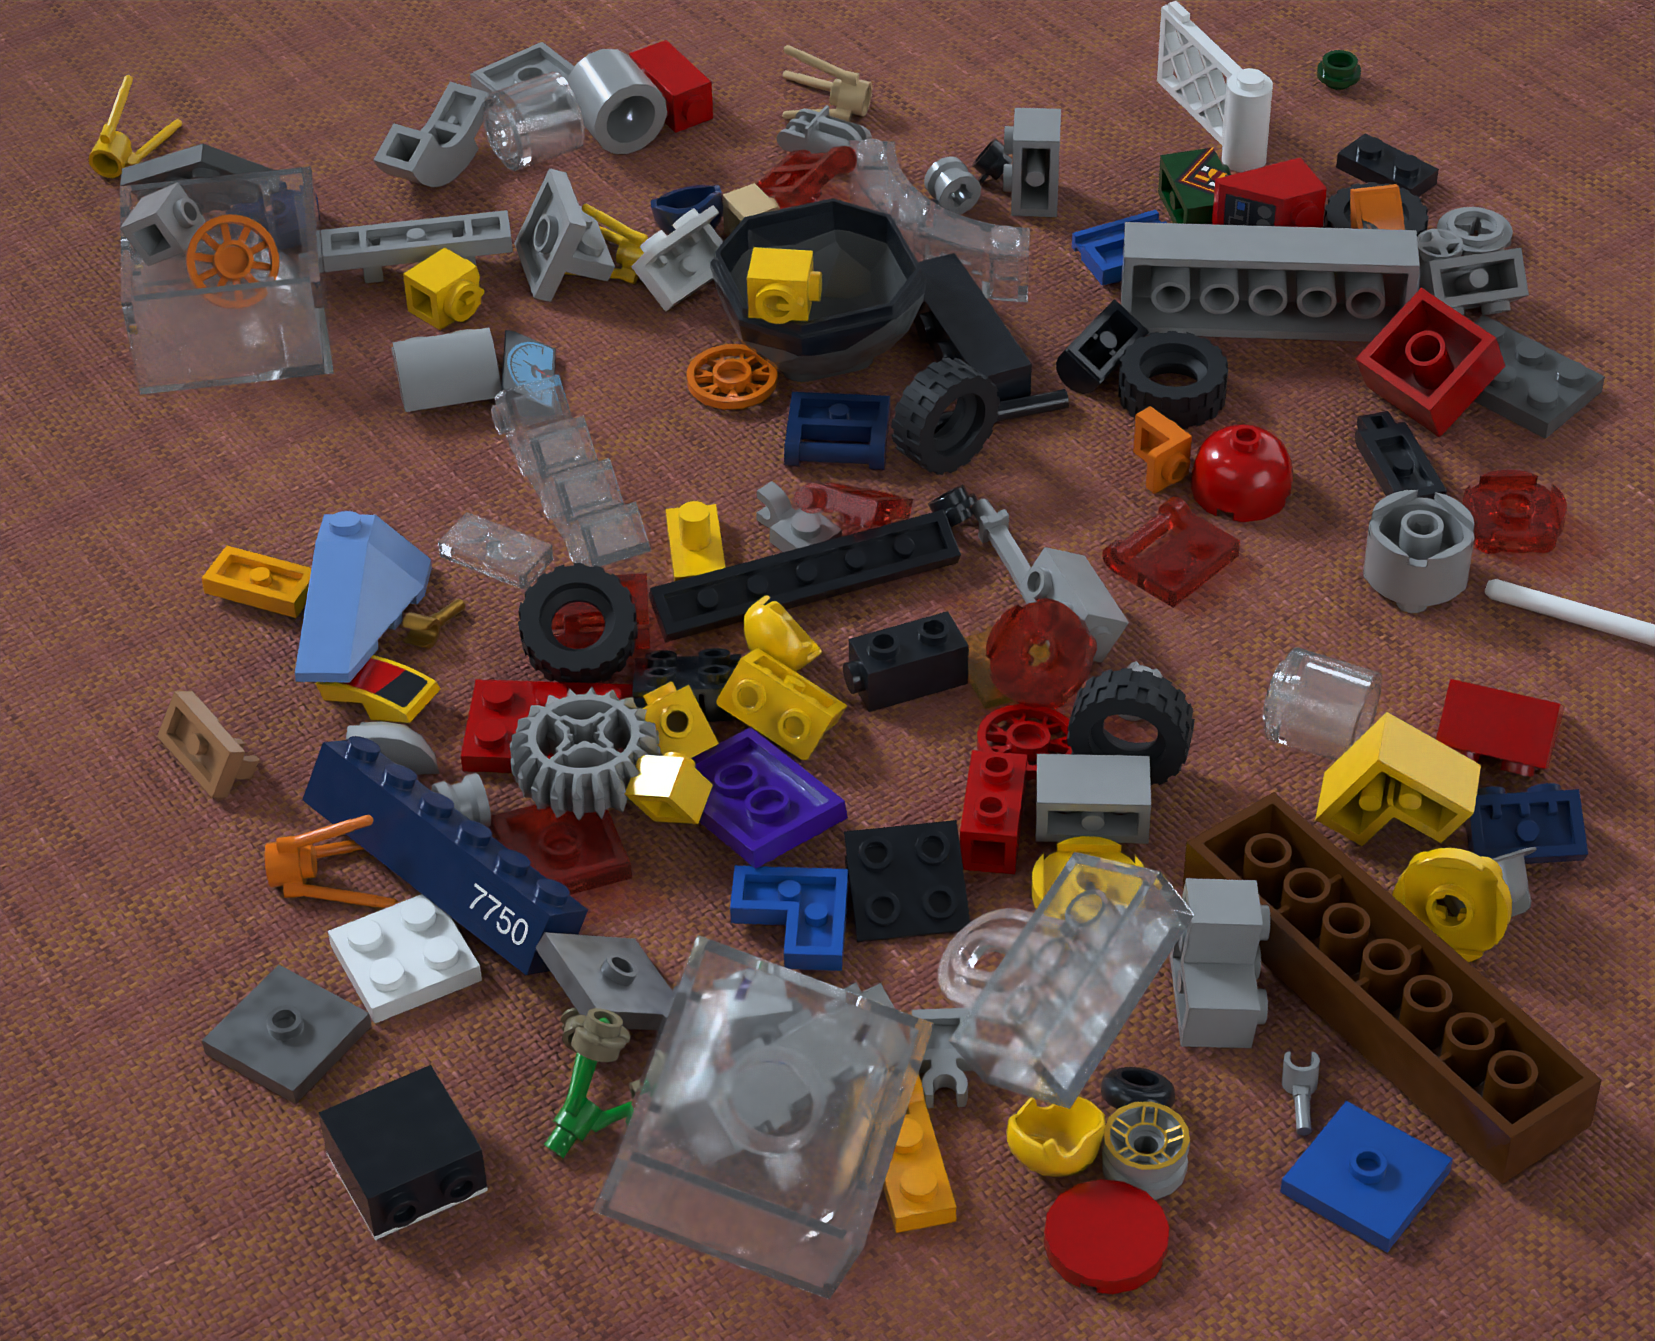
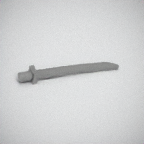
[971,499,1063,662]

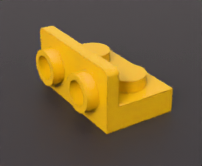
[716,648,848,760]

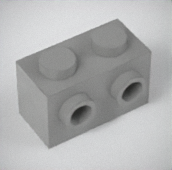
[1003,108,1061,217]
[1416,248,1529,316]
[1036,754,1151,844]

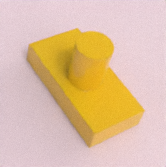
[665,501,726,581]

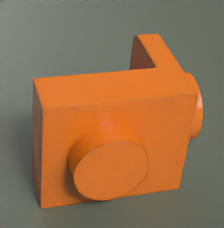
[1133,406,1192,494]

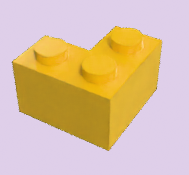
[1315,712,1481,846]

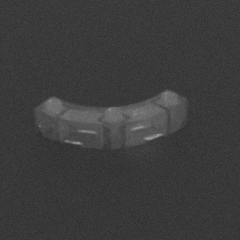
[849,139,1030,302]

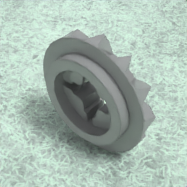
[1437,207,1513,256]

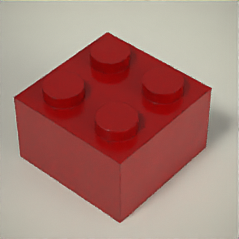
[1355,287,1505,438]

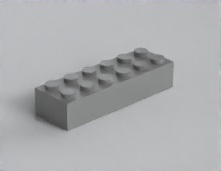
[1121,222,1420,342]

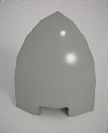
[346,721,440,775]

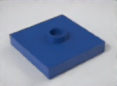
[1280,1101,1453,1253]

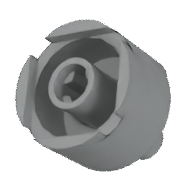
[1363,490,1475,613]

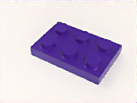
[691,727,848,869]

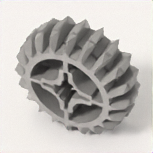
[510,687,661,821]

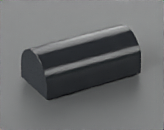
[1056,299,1149,394]

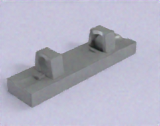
[321,210,513,283]

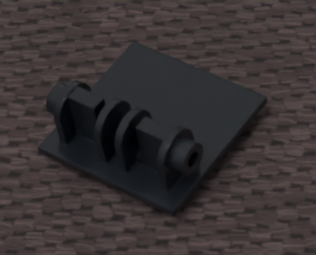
[632,648,741,722]
[844,820,971,943]

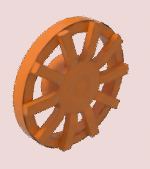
[186,214,279,307]

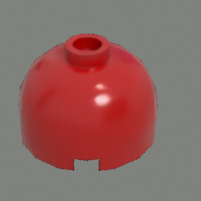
[1191,424,1293,522]

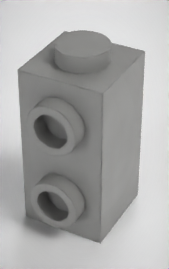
[1019,547,1129,663]

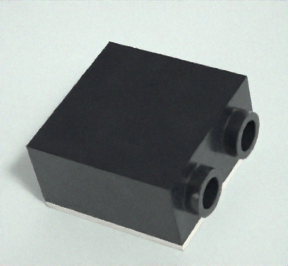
[318,1065,488,1240]

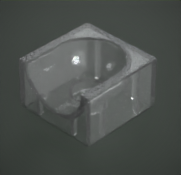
[120,166,334,395]
[593,935,934,1299]

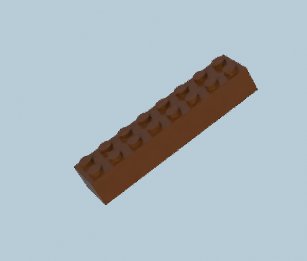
[1182,792,1602,1184]

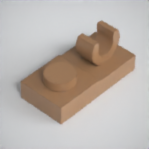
[157,691,259,798]

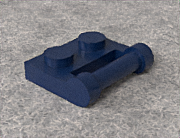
[784,392,891,470]

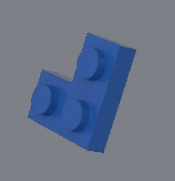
[730,865,849,971]

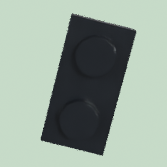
[1336,133,1439,197]

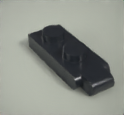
[1355,411,1447,499]

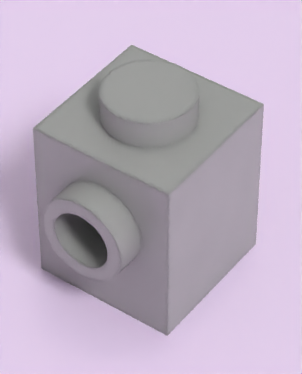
[120,182,205,267]

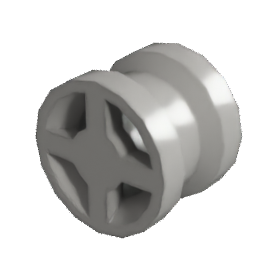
[924,156,981,215]
[1417,229,1463,265]
[432,773,491,827]

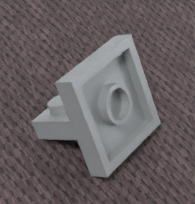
[514,168,615,302]

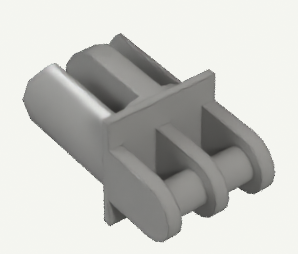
[776,105,872,169]

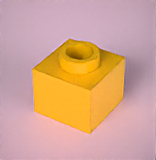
[624,752,713,824]

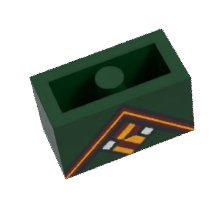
[1158,147,1231,225]

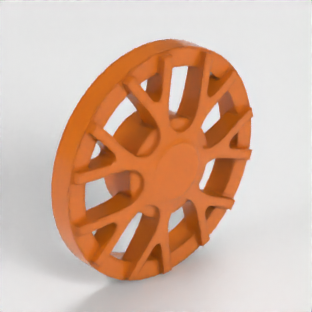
[687,344,778,410]

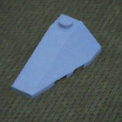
[295,511,432,682]

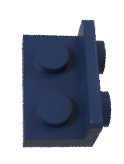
[1465,783,1588,864]

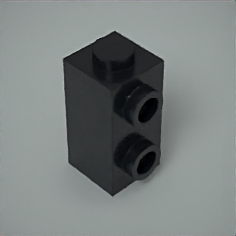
[843,611,969,712]

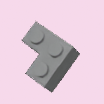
[1170,878,1270,1048]

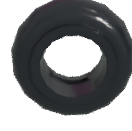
[1101,1067,1175,1110]

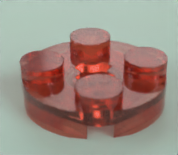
[1462,469,1567,554]
[986,598,1097,709]

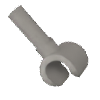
[1282,1051,1320,1136]

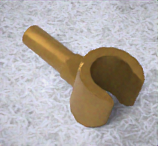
[402,598,466,649]

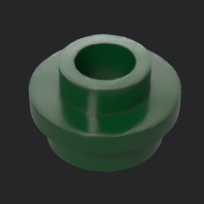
[1317,50,1361,90]

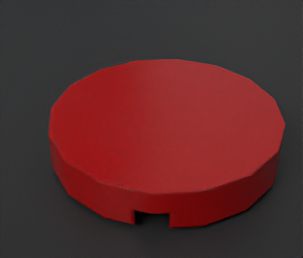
[1044,1179,1169,1295]

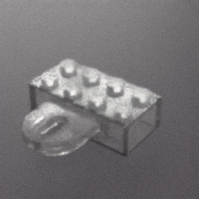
[938,852,1194,1109]

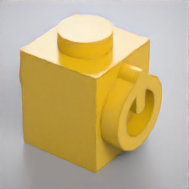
[403,247,485,331]
[747,247,822,324]
[642,681,719,759]

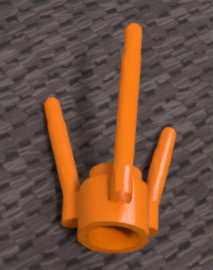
[265,815,399,908]

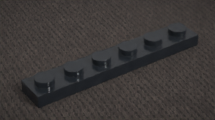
[648,509,961,643]

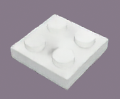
[328,894,482,1024]

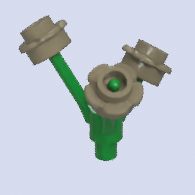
[544,1008,676,1159]

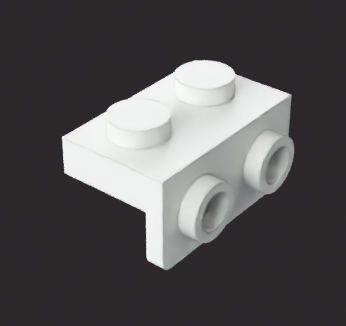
[631,205,723,312]

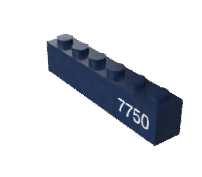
[302,736,588,975]

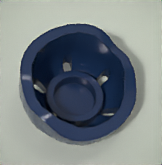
[651,184,723,235]

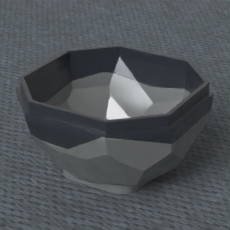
[710,198,926,382]

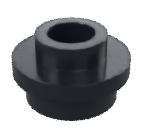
[928,485,978,527]

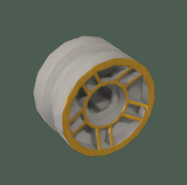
[1102,1102,1190,1200]

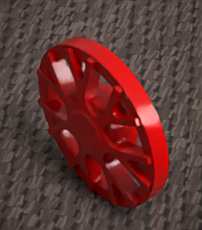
[977,704,1072,780]

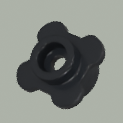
[972,138,1013,185]

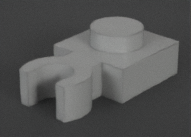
[912,1008,974,1108]

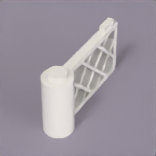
[1157,1,1273,172]

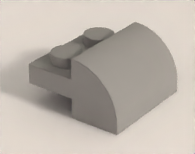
[391,327,502,412]

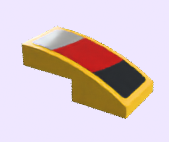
[315,655,441,723]

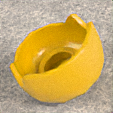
[744,595,822,672]
[1006,1092,1106,1177]

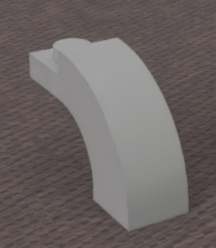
[373,82,494,187]

